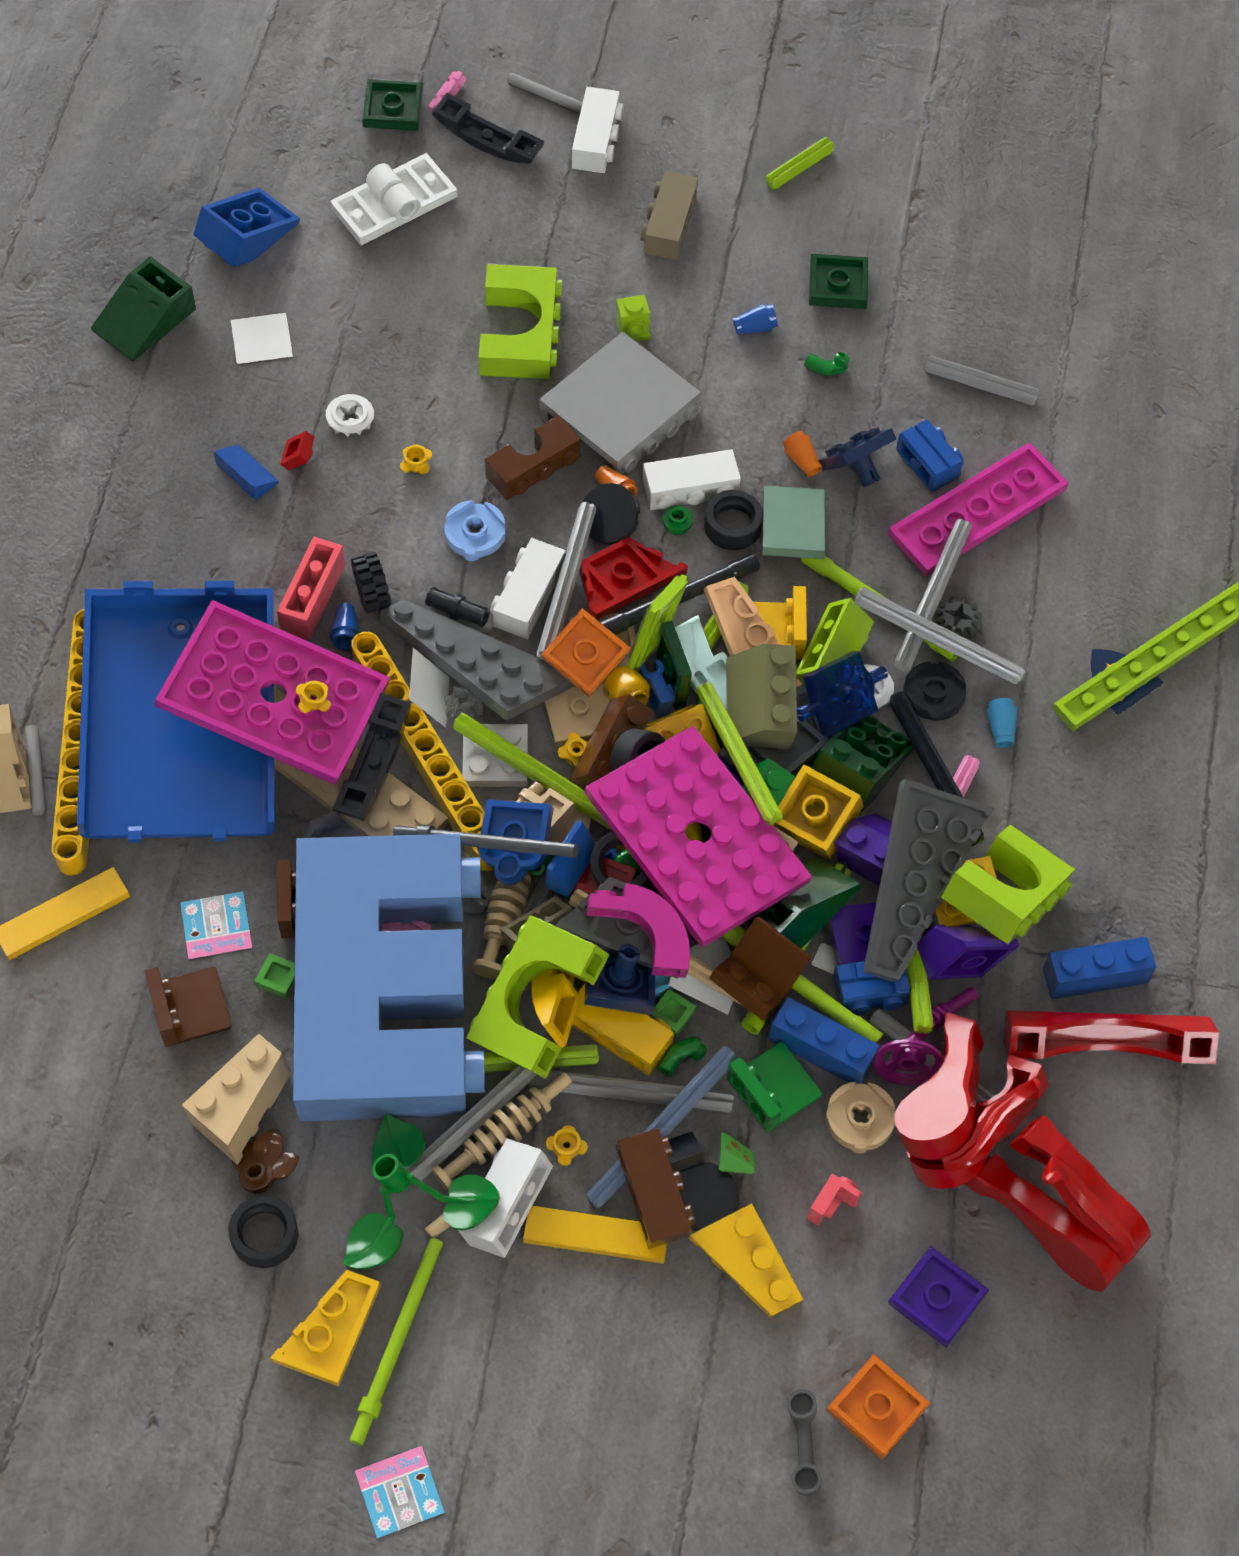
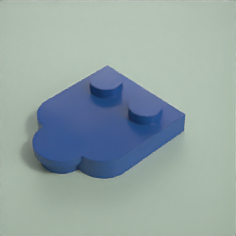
[478,799,554,885]

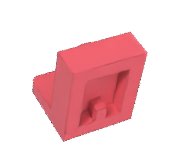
[807,1174,862,1226]

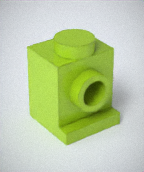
[615,295,650,342]

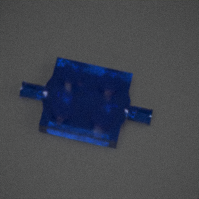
[797,651,888,736]

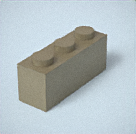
[640,171,698,261]

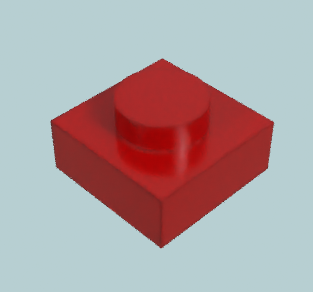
[280,431,315,471]

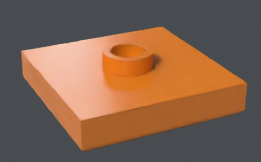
[541,608,631,698]
[826,1354,930,1461]

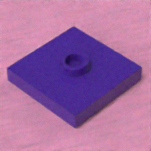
[827,903,876,965]
[888,1246,989,1348]

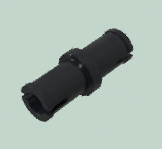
[425,586,490,627]

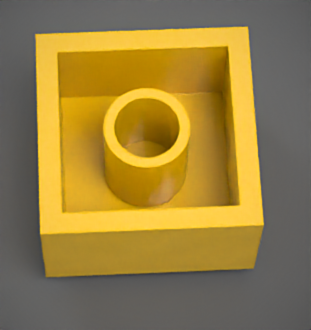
[773,765,864,861]

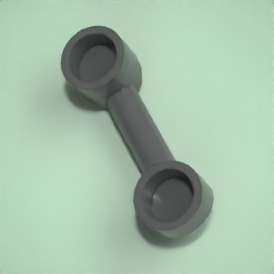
[787,1389,822,1496]

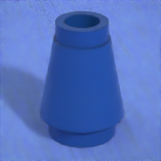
[733,303,778,335]
[329,603,360,651]

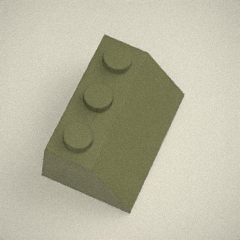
[726,644,797,749]

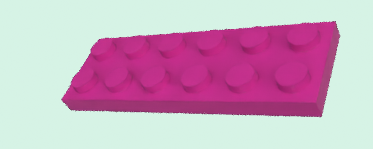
[888,442,1069,577]

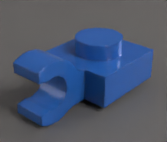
[639,660,675,719]

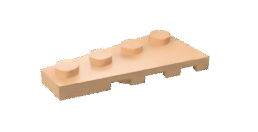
[704,577,803,689]

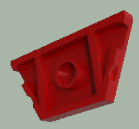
[579,537,688,620]

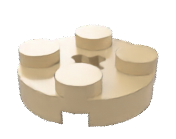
[825,1082,895,1154]

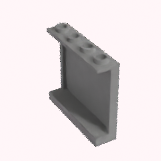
[539,332,701,474]

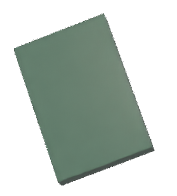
[762,486,825,559]

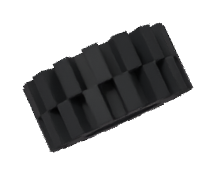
[351,552,391,613]

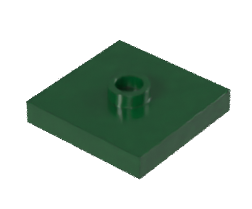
[362,79,423,131]
[809,254,868,309]
[655,621,692,709]

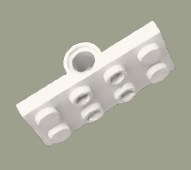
[330,153,458,246]

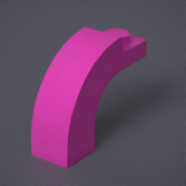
[586,883,690,978]

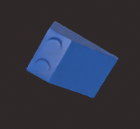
[193,187,300,267]

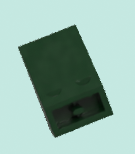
[91,256,196,362]
[812,712,914,813]
[746,856,862,949]

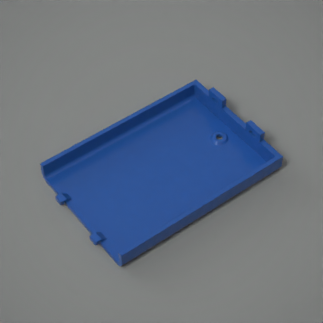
[77,581,275,843]

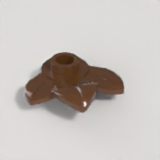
[231,1129,299,1194]

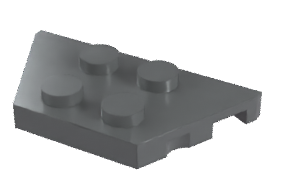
[717,685,829,775]
[556,877,678,978]

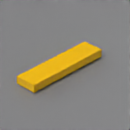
[0,867,130,961]
[523,1206,667,1264]

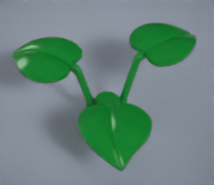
[343,1114,500,1270]

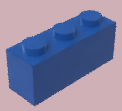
[1043,936,1157,1000]
[769,997,879,1084]

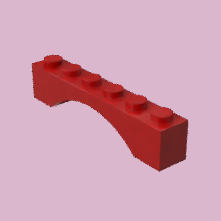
[1003,1010,1219,1064]

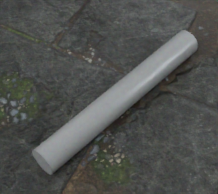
[508,72,583,113]
[25,725,46,816]

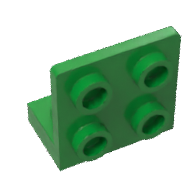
[727,1042,822,1133]

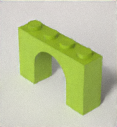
[479,264,562,379]
[941,825,1076,944]
[466,915,609,1079]

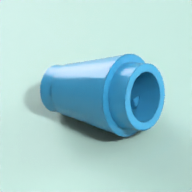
[986,698,1018,748]

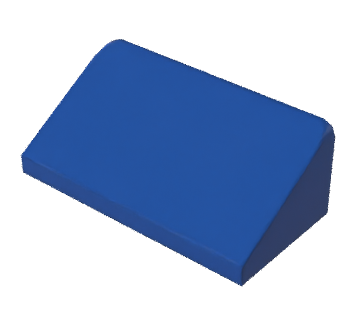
[214,444,279,500]
[545,820,596,896]

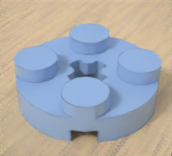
[444,500,505,561]

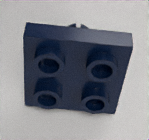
[819,427,896,487]
[584,944,655,1015]

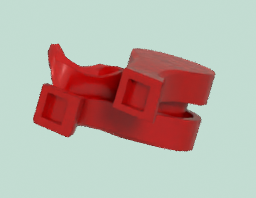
[895,1012,1049,1189]
[965,1115,1151,1292]

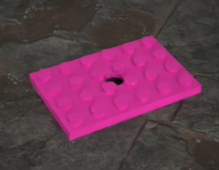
[155,600,390,785]
[584,726,812,948]

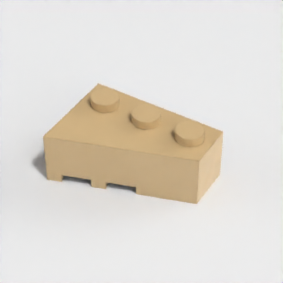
[0,704,32,813]
[182,1034,291,1165]

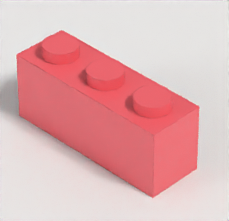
[277,536,345,641]

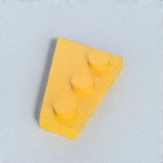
[688,1204,803,1318]
[270,1270,381,1387]

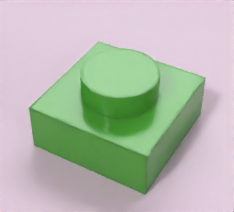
[254,953,295,999]
[649,988,697,1037]

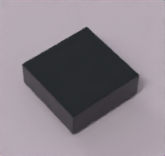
[668,1131,706,1171]

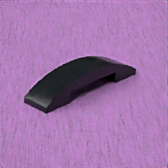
[432,92,544,163]
[333,693,412,821]

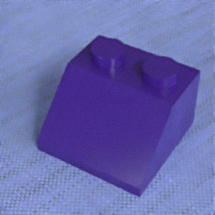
[834,813,892,886]
[917,924,1020,980]

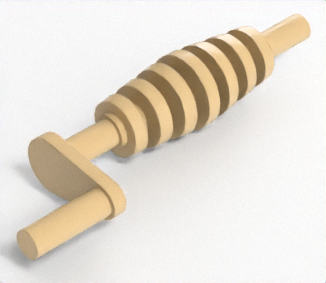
[472,870,532,980]
[425,1072,573,1238]

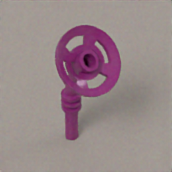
[874,987,979,1086]

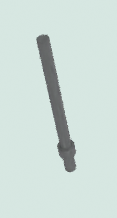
[393,824,579,858]

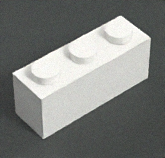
[572,86,624,173]
[642,449,741,511]
[490,538,566,640]
[458,1138,553,1258]

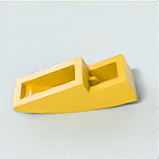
[531,970,580,1048]

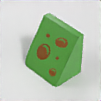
[719,1132,755,1174]

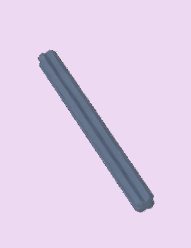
[586,1046,737,1209]

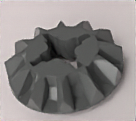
[932,596,982,640]

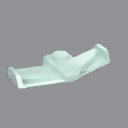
[675,615,727,708]

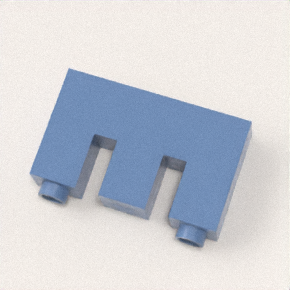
[293,834,485,1121]

